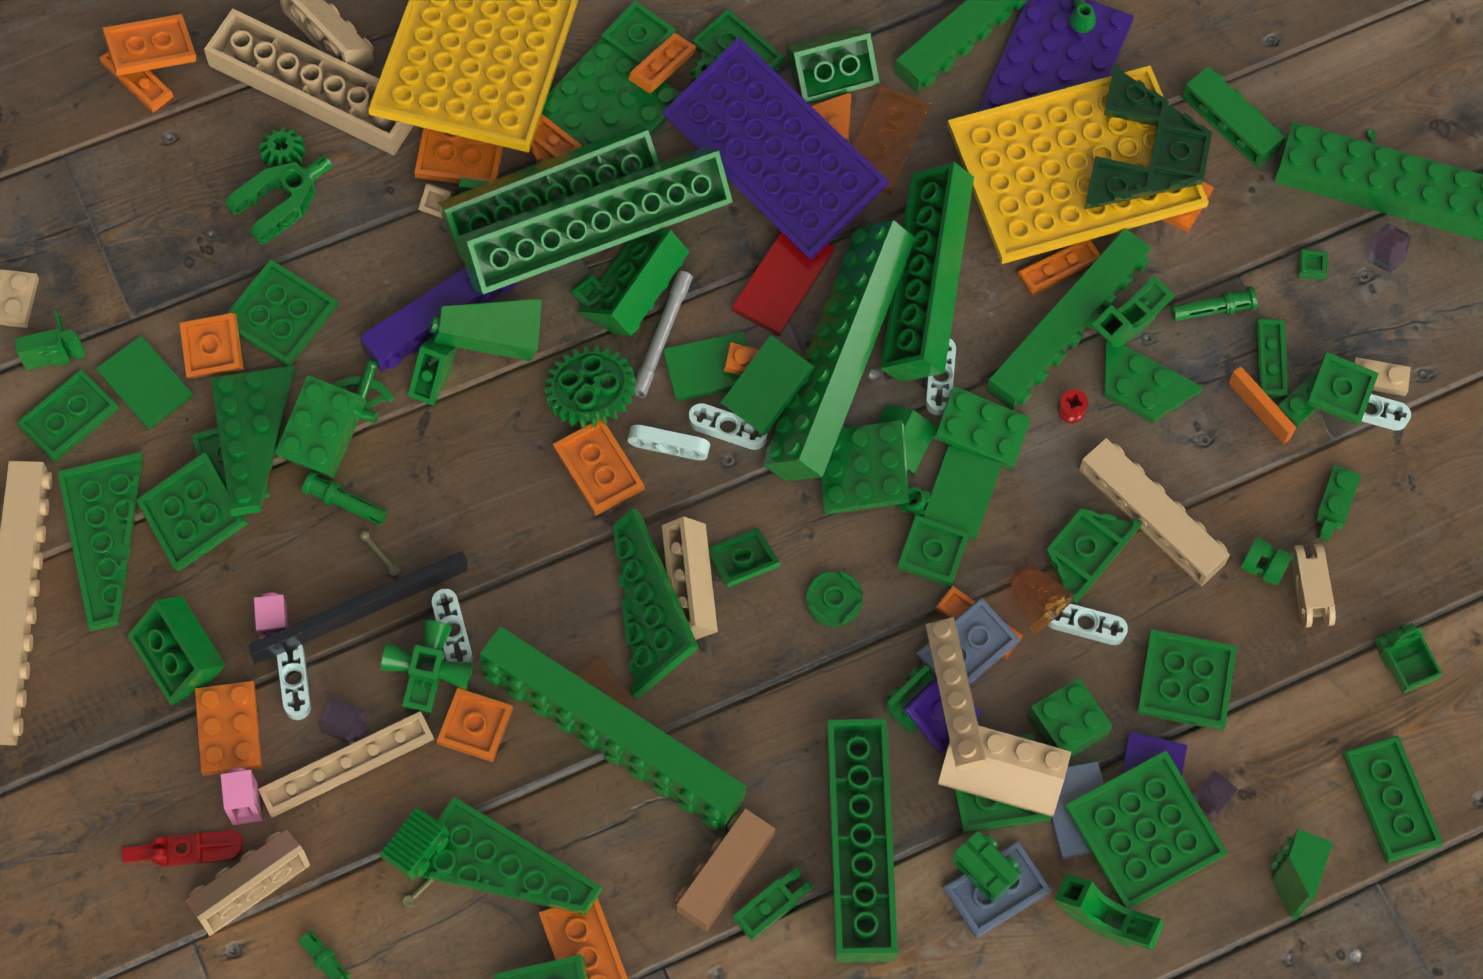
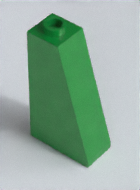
[430,299,542,361]

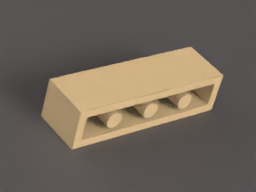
[662,516,718,640]

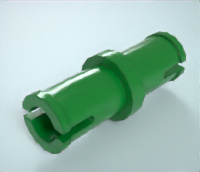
[298,930,351,979]

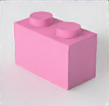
[221,768,263,825]

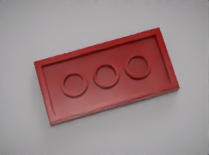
[732,232,835,337]

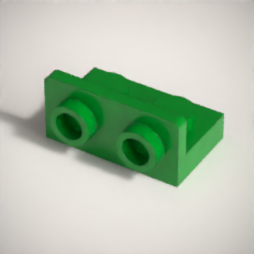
[885,664,935,735]

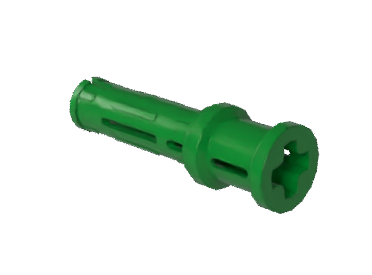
[1171,286,1257,322]
[301,471,388,527]

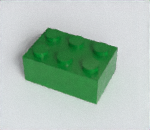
[275,375,367,479]

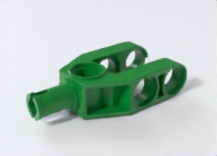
[225,154,333,244]

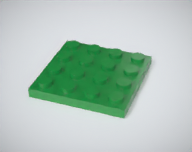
[541,39,681,146]
[1064,750,1228,909]

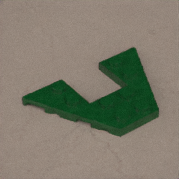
[1084,64,1212,209]

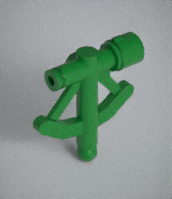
[334,360,394,423]

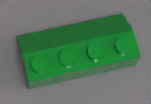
[578,229,690,336]

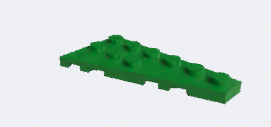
[57,452,144,632]
[613,508,699,698]

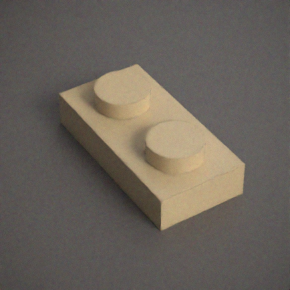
[1353,357,1411,396]

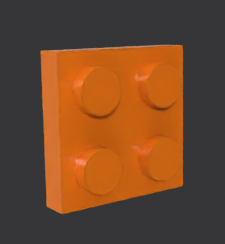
[179,313,244,379]
[437,688,513,762]

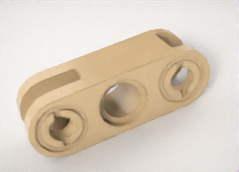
[1290,543,1336,628]

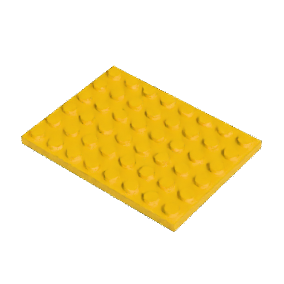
[369,0,579,153]
[947,66,1209,264]

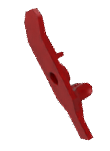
[122,829,243,867]

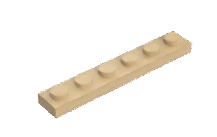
[926,617,987,773]
[258,711,434,818]

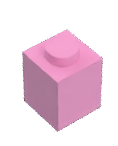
[254,592,288,640]

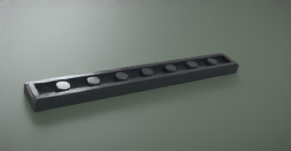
[248,551,467,665]

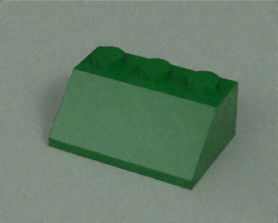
[786,26,880,103]
[127,596,225,705]
[1270,829,1333,920]

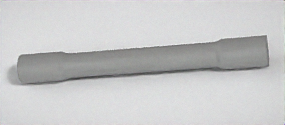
[634,271,693,398]

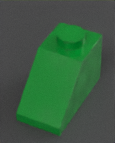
[408,336,457,406]

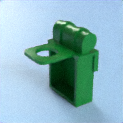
[15,308,85,371]
[1375,623,1443,694]

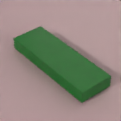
[1256,318,1289,399]

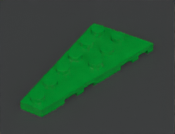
[210,365,296,517]
[416,797,603,915]

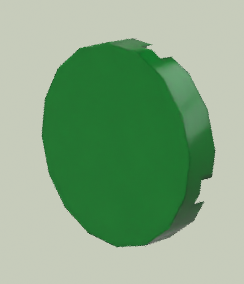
[805,571,863,628]

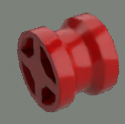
[1058,389,1088,424]

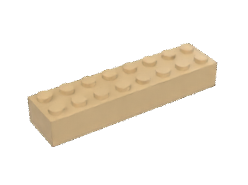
[204,8,414,156]

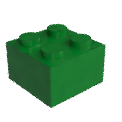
[1027,678,1112,759]

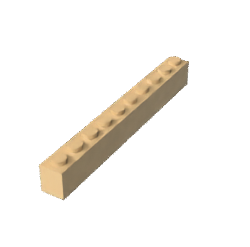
[0,461,52,745]

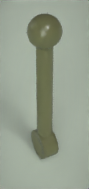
[359,530,400,577]
[402,879,434,908]

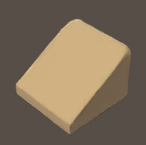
[418,183,456,218]

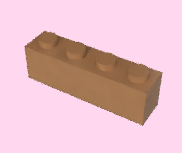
[675,808,775,932]

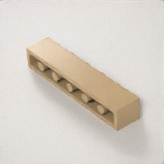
[1079,438,1230,587]

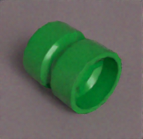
[1240,536,1293,587]

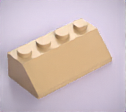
[280,0,375,71]
[938,725,1071,817]
[185,830,311,936]

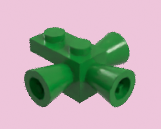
[380,620,474,715]

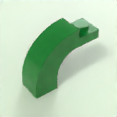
[1091,276,1175,348]
[1054,873,1165,951]

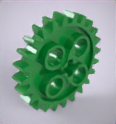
[544,346,636,428]

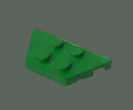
[1104,341,1203,423]
[1045,508,1142,605]

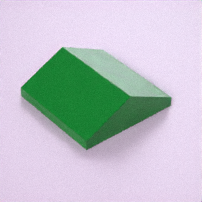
[877,404,937,476]
[708,528,781,587]

